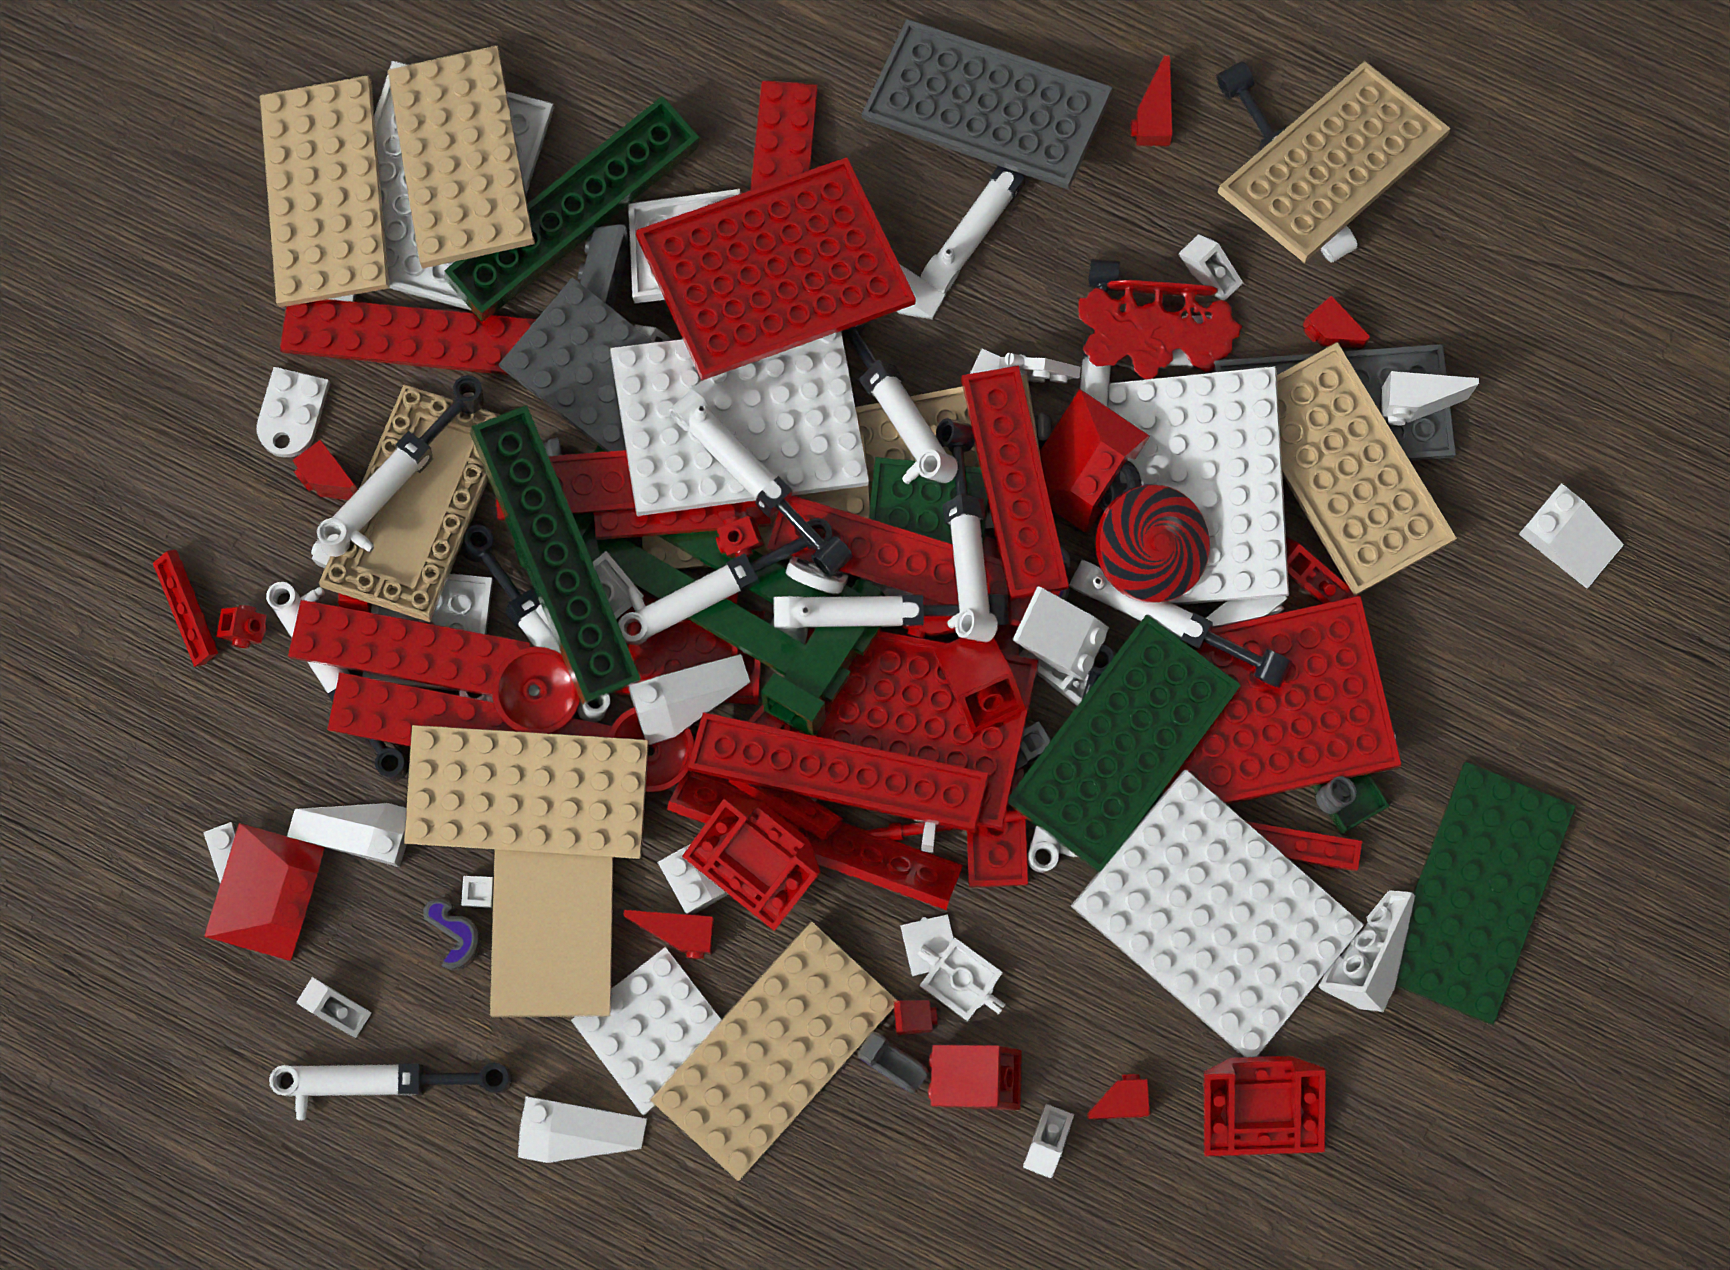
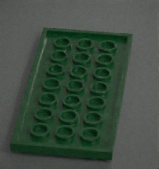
[1008,614,1241,872]
[1395,761,1576,1025]

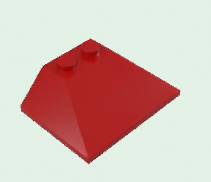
[1040,389,1150,533]
[682,796,820,931]
[204,823,325,961]
[1204,1056,1325,1156]

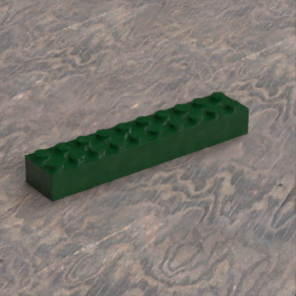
[444,95,700,322]
[470,405,641,705]

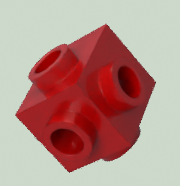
[716,515,765,558]
[216,605,267,648]

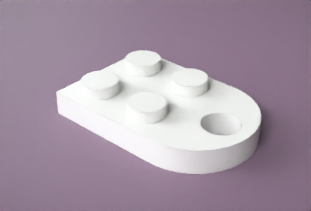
[257,367,330,457]
[786,556,850,594]

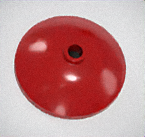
[492,647,580,734]
[607,707,694,793]

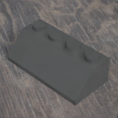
[578,225,630,309]

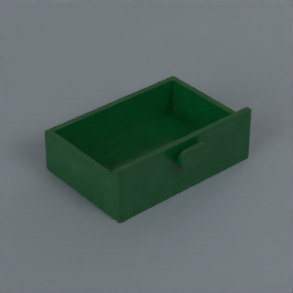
[1312,774,1389,835]

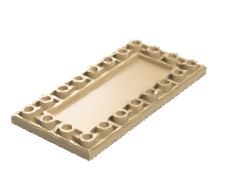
[319,385,500,622]
[490,849,613,1017]

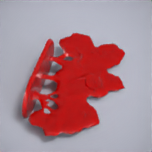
[1078,280,1242,380]

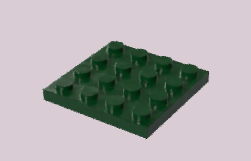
[869,457,988,548]

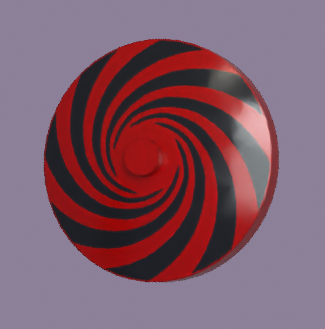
[1096,485,1210,603]

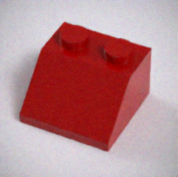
[292,440,358,500]

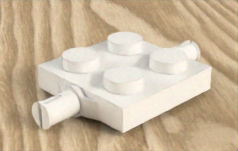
[999,353,1081,383]
[917,938,1006,1021]

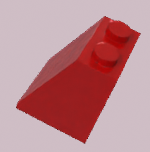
[934,637,1026,734]
[928,1045,1022,1110]

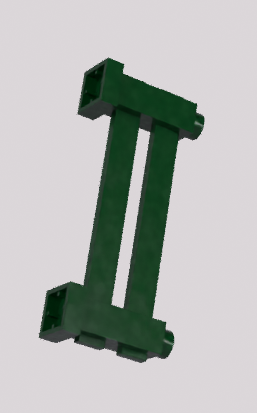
[514,446,886,736]

